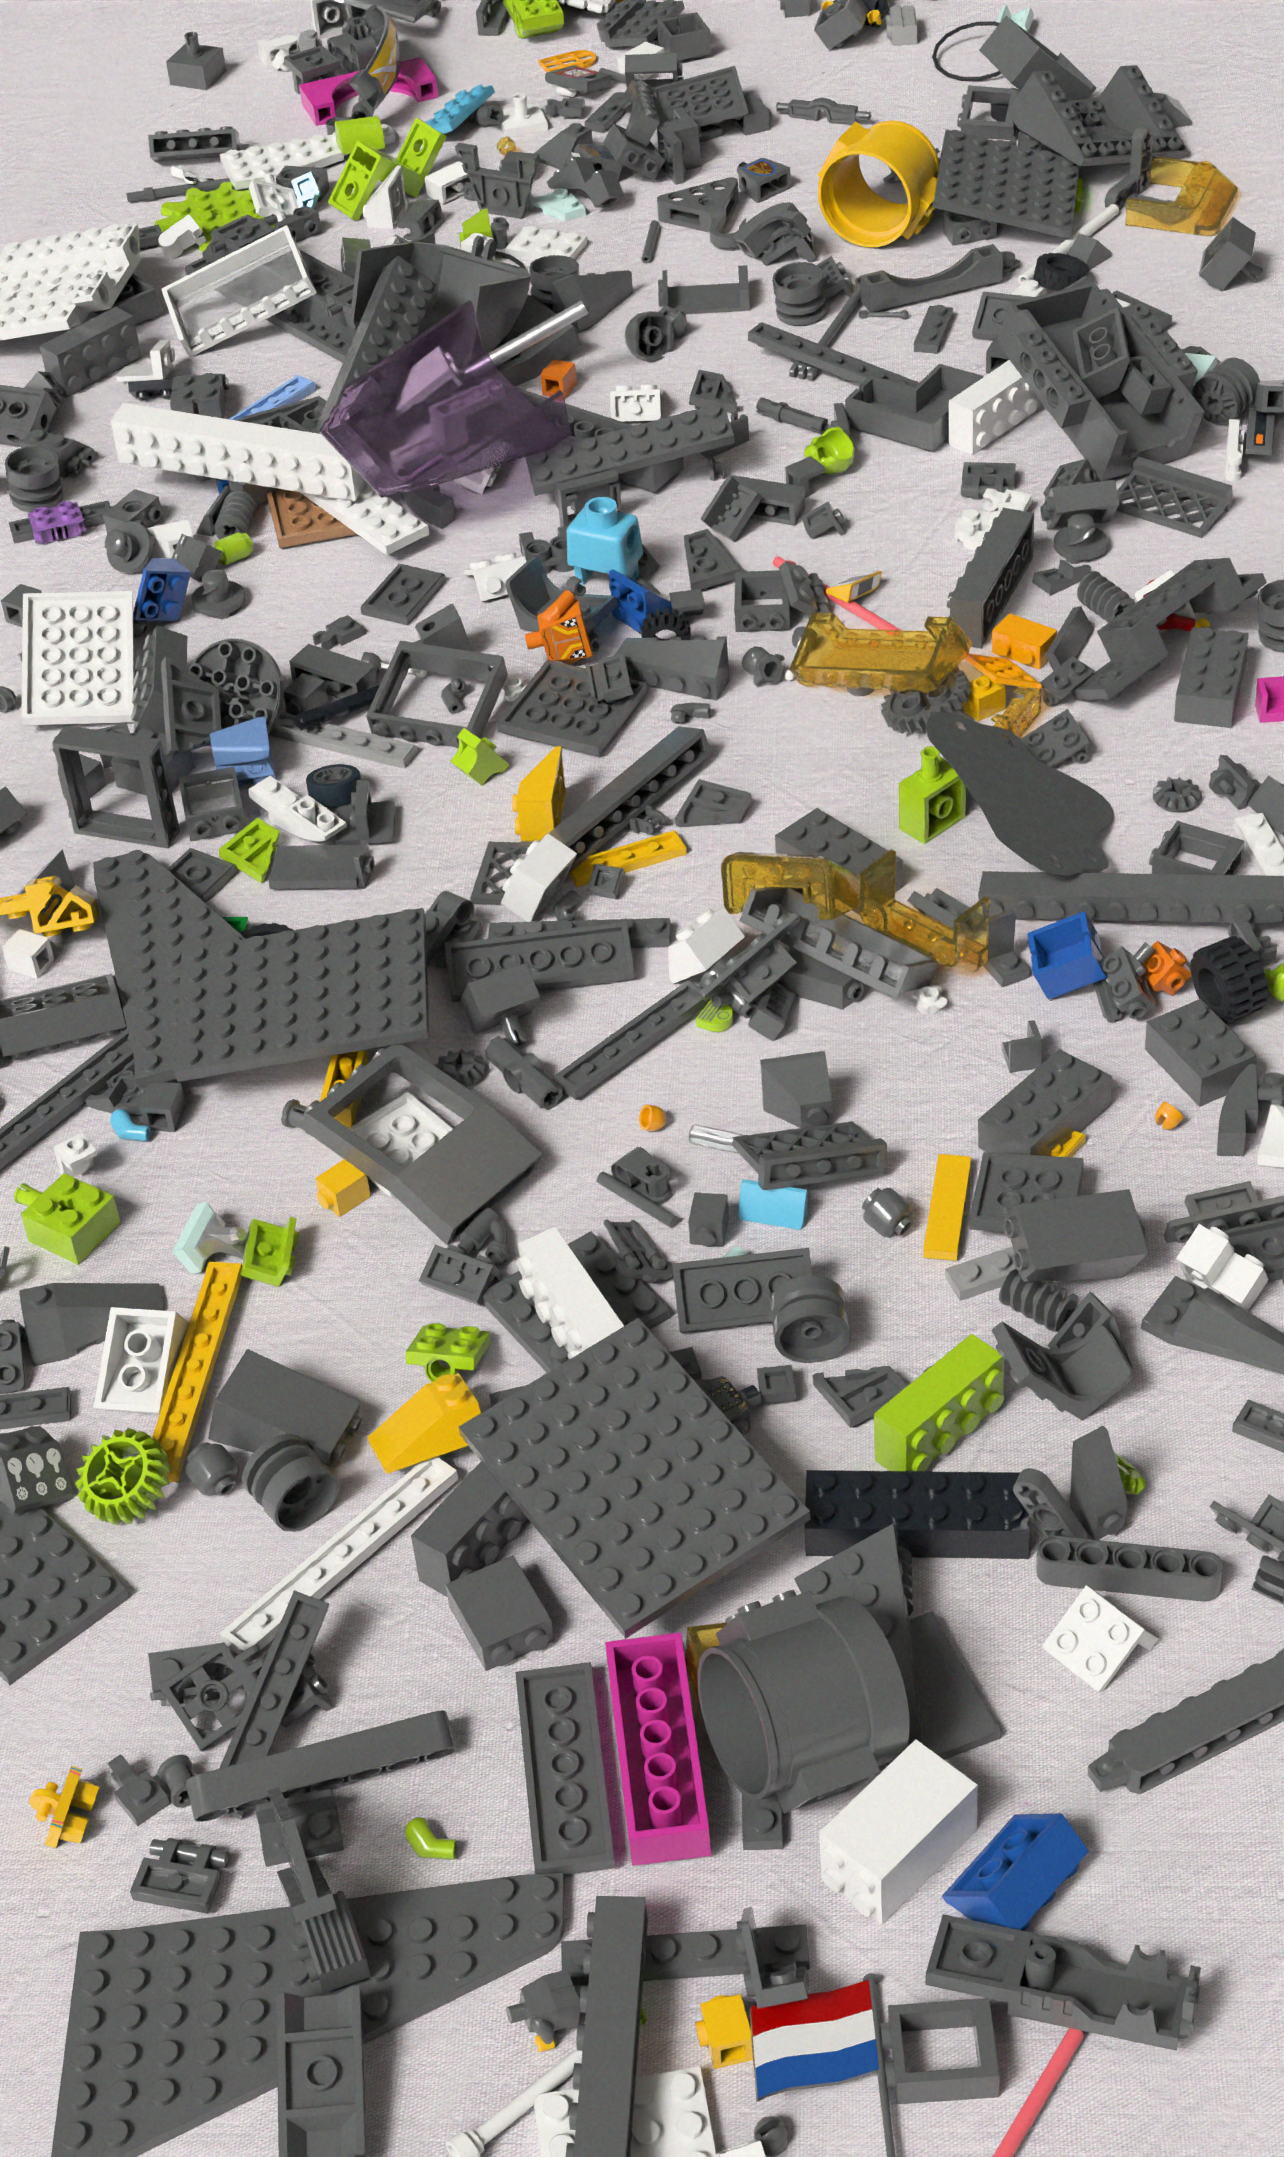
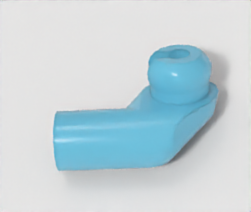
[110,1109,151,1142]

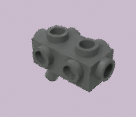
[1101,942,1157,1019]

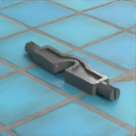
[776,98,871,124]

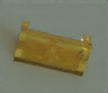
[991,686,1042,739]

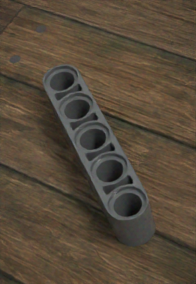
[1036,1536,1223,1602]

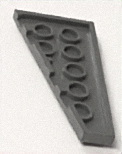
[794,1524,926,1766]

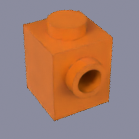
[540,359,577,400]

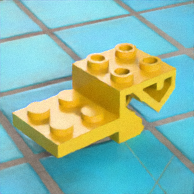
[0,876,100,937]

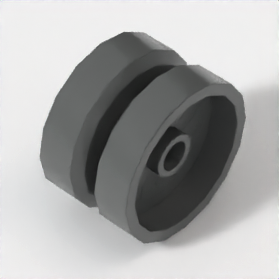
[770,1275,850,1363]

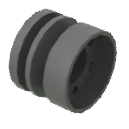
[529,255,579,311]
[772,262,826,326]
[1192,357,1260,426]
[5,446,63,512]
[1258,580,1284,652]
[242,1434,339,1532]

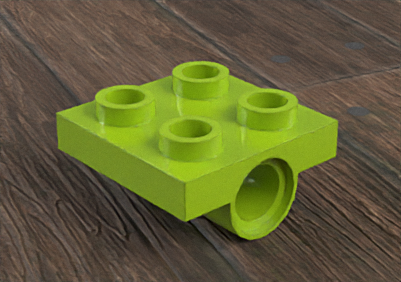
[406,1323,490,1382]

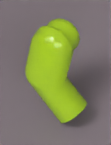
[405,1817,457,1860]

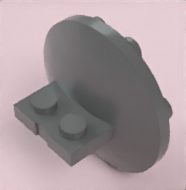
[188,639,284,746]

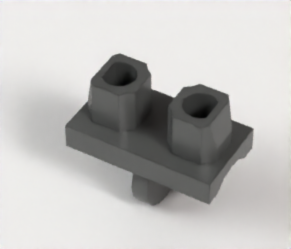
[1209,755,1261,809]

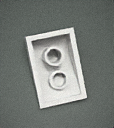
[94,1307,189,1414]

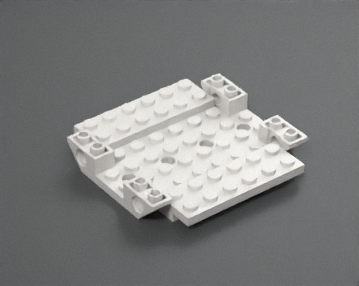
[0,224,140,340]

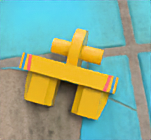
[29,1766,99,1848]

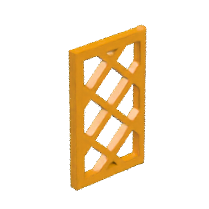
[964,653,1042,689]

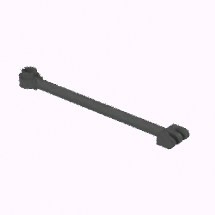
[789,276,861,381]

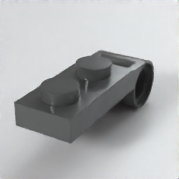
[425,891,474,967]

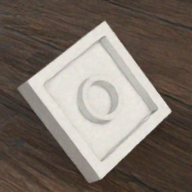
[500,93,548,138]

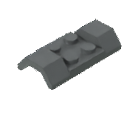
[276,1985,366,2157]

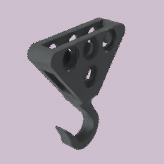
[657,177,746,248]

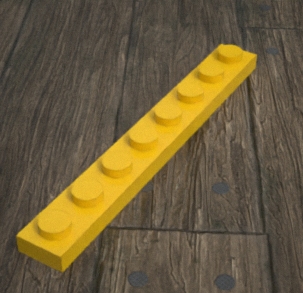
[152,1262,242,1482]

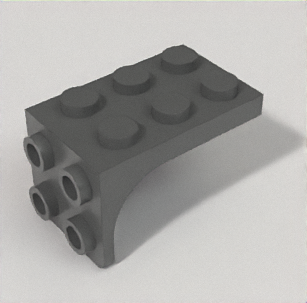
[505,556,618,634]
[991,1322,1134,1420]

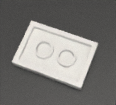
[505,226,587,261]

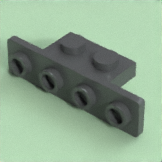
[699,911,801,1005]
[1164,1181,1284,1243]
[1210,1494,1284,1563]

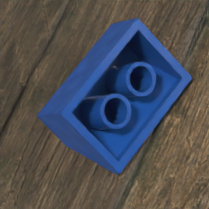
[942,1813,1089,1931]

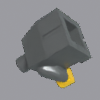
[506,1969,580,2052]

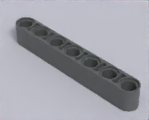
[185,1710,457,1822]

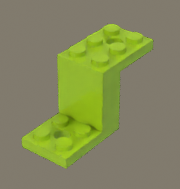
[328,118,447,221]

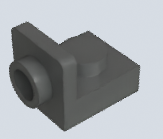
[801,501,845,538]

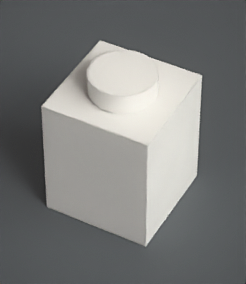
[2,929,55,979]

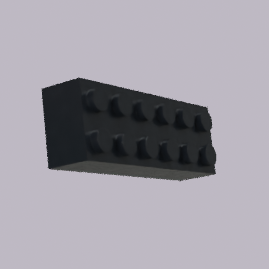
[804,1470,1030,1559]

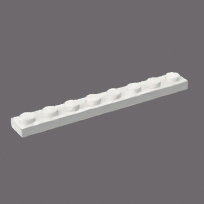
[220,1457,458,1660]

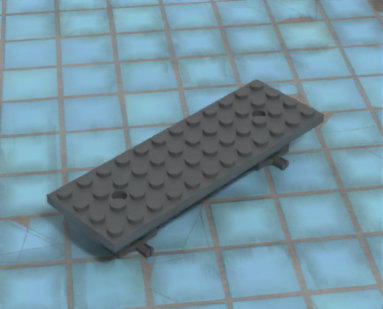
[185,214,357,363]

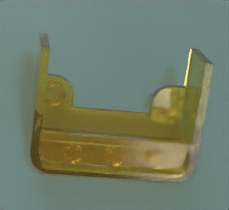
[860,849,990,972]

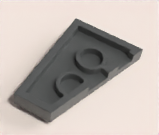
[684,529,740,590]

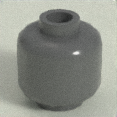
[862,1188,913,1238]
[185,1442,239,1496]

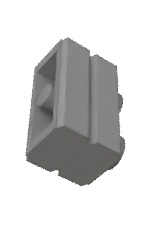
[885,5,917,46]

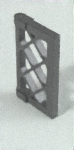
[470,841,534,905]

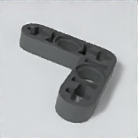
[1104,126,1153,210]

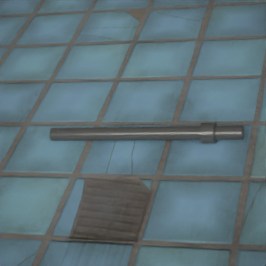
[126,178,231,202]

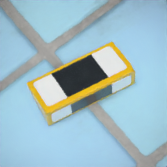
[826,570,882,603]

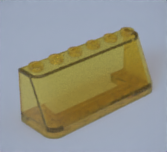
[789,613,972,693]

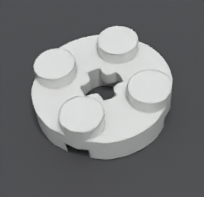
[955,509,1000,550]

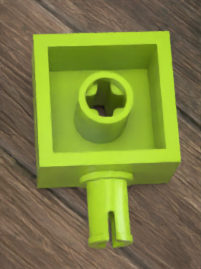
[899,746,966,845]
[14,1173,121,1265]

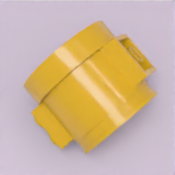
[817,120,939,247]

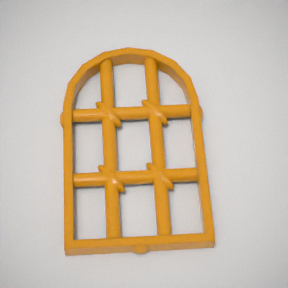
[538,50,597,72]

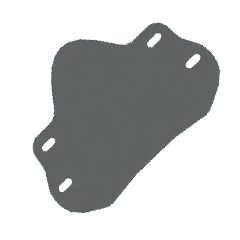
[927,712,1113,876]

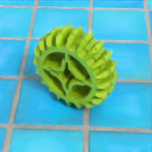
[75,1428,172,1526]

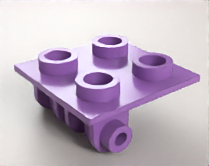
[27,501,86,544]

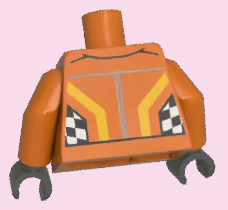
[525,576,600,664]

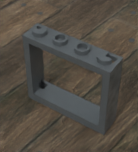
[366,641,508,748]
[52,725,180,849]

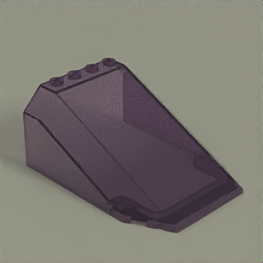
[320,300,572,498]

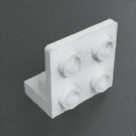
[610,385,663,422]
[1043,1585,1158,1692]

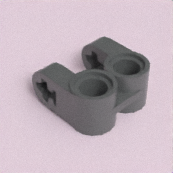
[519,526,574,575]

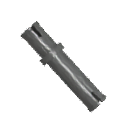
[756,397,828,435]

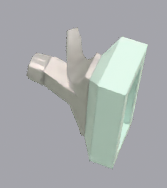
[172,1202,246,1274]

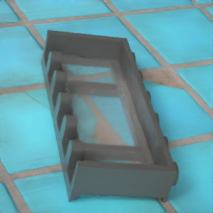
[739,885,939,1000]

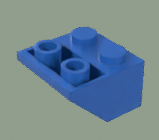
[133,558,191,621]
[609,569,672,634]

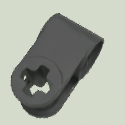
[611,1147,672,1204]

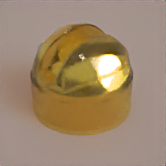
[497,137,516,156]

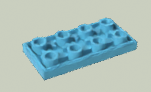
[425,84,495,134]

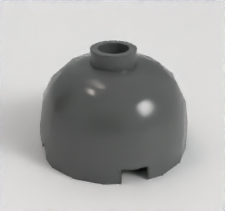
[624,311,674,361]

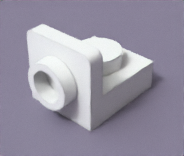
[53,1133,97,1177]

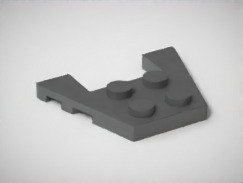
[455,143,539,219]

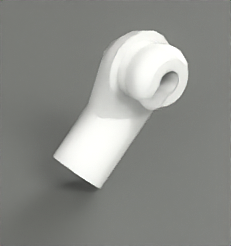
[552,84,577,97]

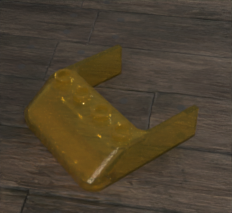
[1125,156,1238,236]

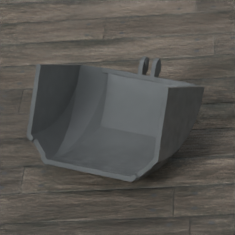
[349,235,531,370]

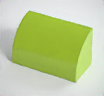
[335,116,385,155]

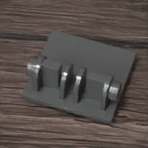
[1020,709,1091,768]

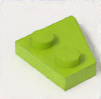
[219,817,280,884]

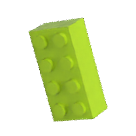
[874,1333,1004,1471]

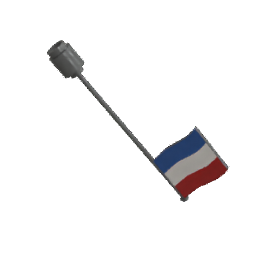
[749,1973,895,2157]

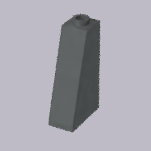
[740,934,864,1010]

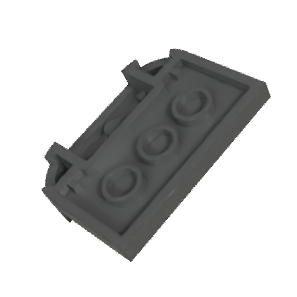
[596,0,685,47]

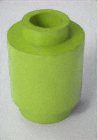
[214,532,253,566]

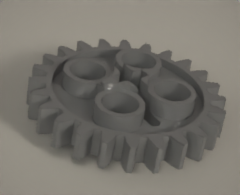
[881,664,971,734]

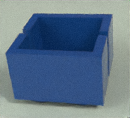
[1027,911,1107,1000]

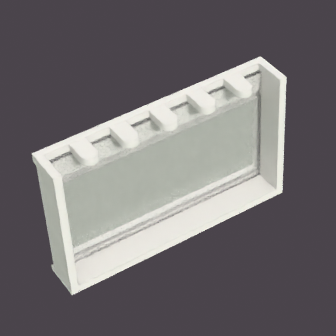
[161,225,317,357]

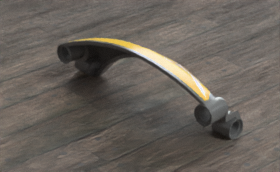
[349,4,401,119]

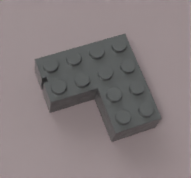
[845,364,983,451]

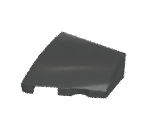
[85,1059,148,1115]

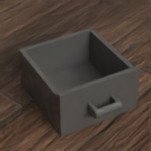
[979,15,1097,100]

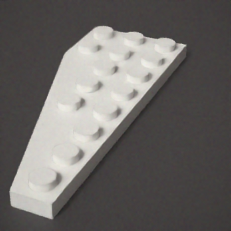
[220,124,395,190]

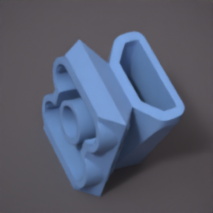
[210,716,276,788]

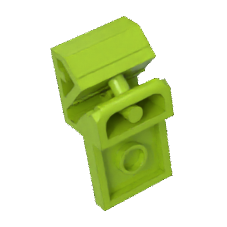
[503,0,564,39]

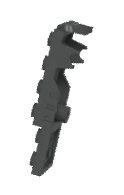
[925,1914,1201,2051]

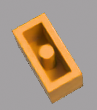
[992,613,1057,670]

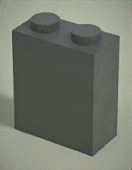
[445,1555,554,1671]

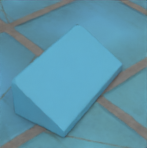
[738,1179,808,1230]

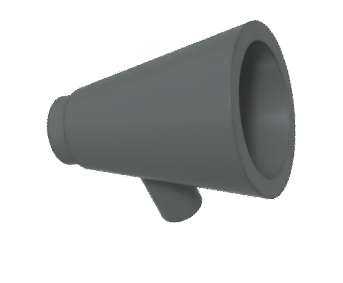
[700,958,757,1018]

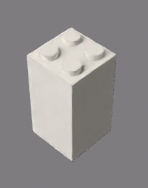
[819,1739,978,1924]

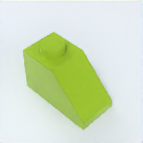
[459,209,492,247]

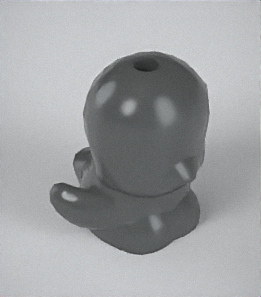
[742,646,785,686]

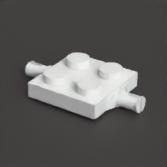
[249,173,299,222]

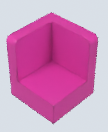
[1255,676,1284,723]

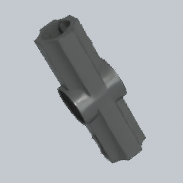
[485,1036,563,1110]

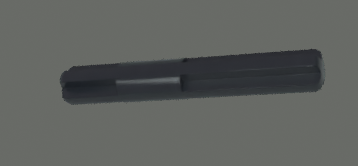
[295,685,380,730]

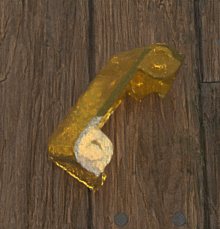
[721,852,867,920]

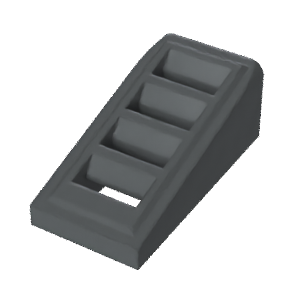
[748,983,796,1041]

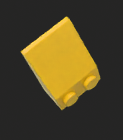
[512,746,566,841]
[367,1373,481,1474]

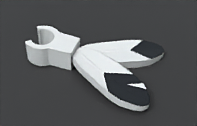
[171,165,214,184]

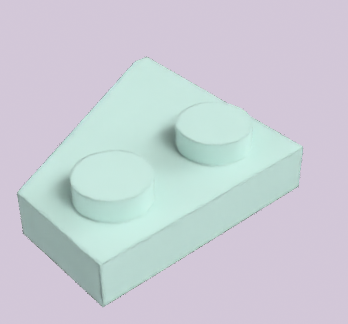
[528,189,586,221]

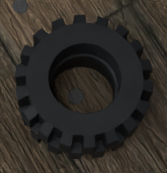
[1191,936,1268,1024]

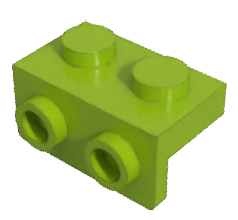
[240,1217,300,1287]

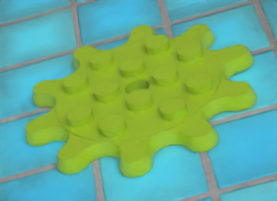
[154,182,275,252]

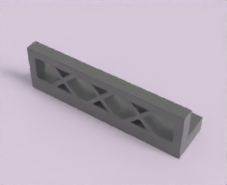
[476,0,509,36]

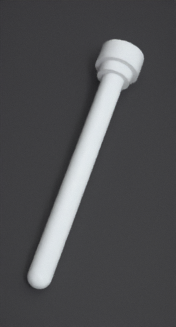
[445,2049,582,2157]

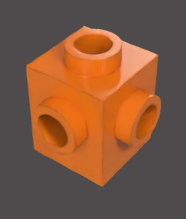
[1143,941,1191,996]

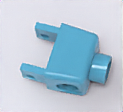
[567,497,643,585]

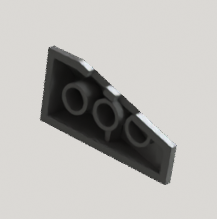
[19,1283,164,1366]

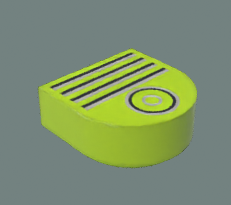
[696,999,733,1032]

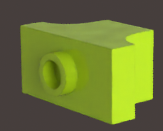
[450,728,509,786]

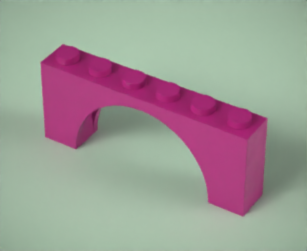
[299,57,438,126]

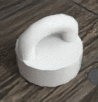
[271,48,290,71]

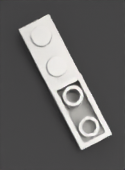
[248,776,347,841]

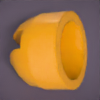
[1155,1101,1184,1130]
[639,1104,667,1131]

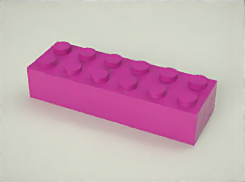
[605,1632,711,1866]

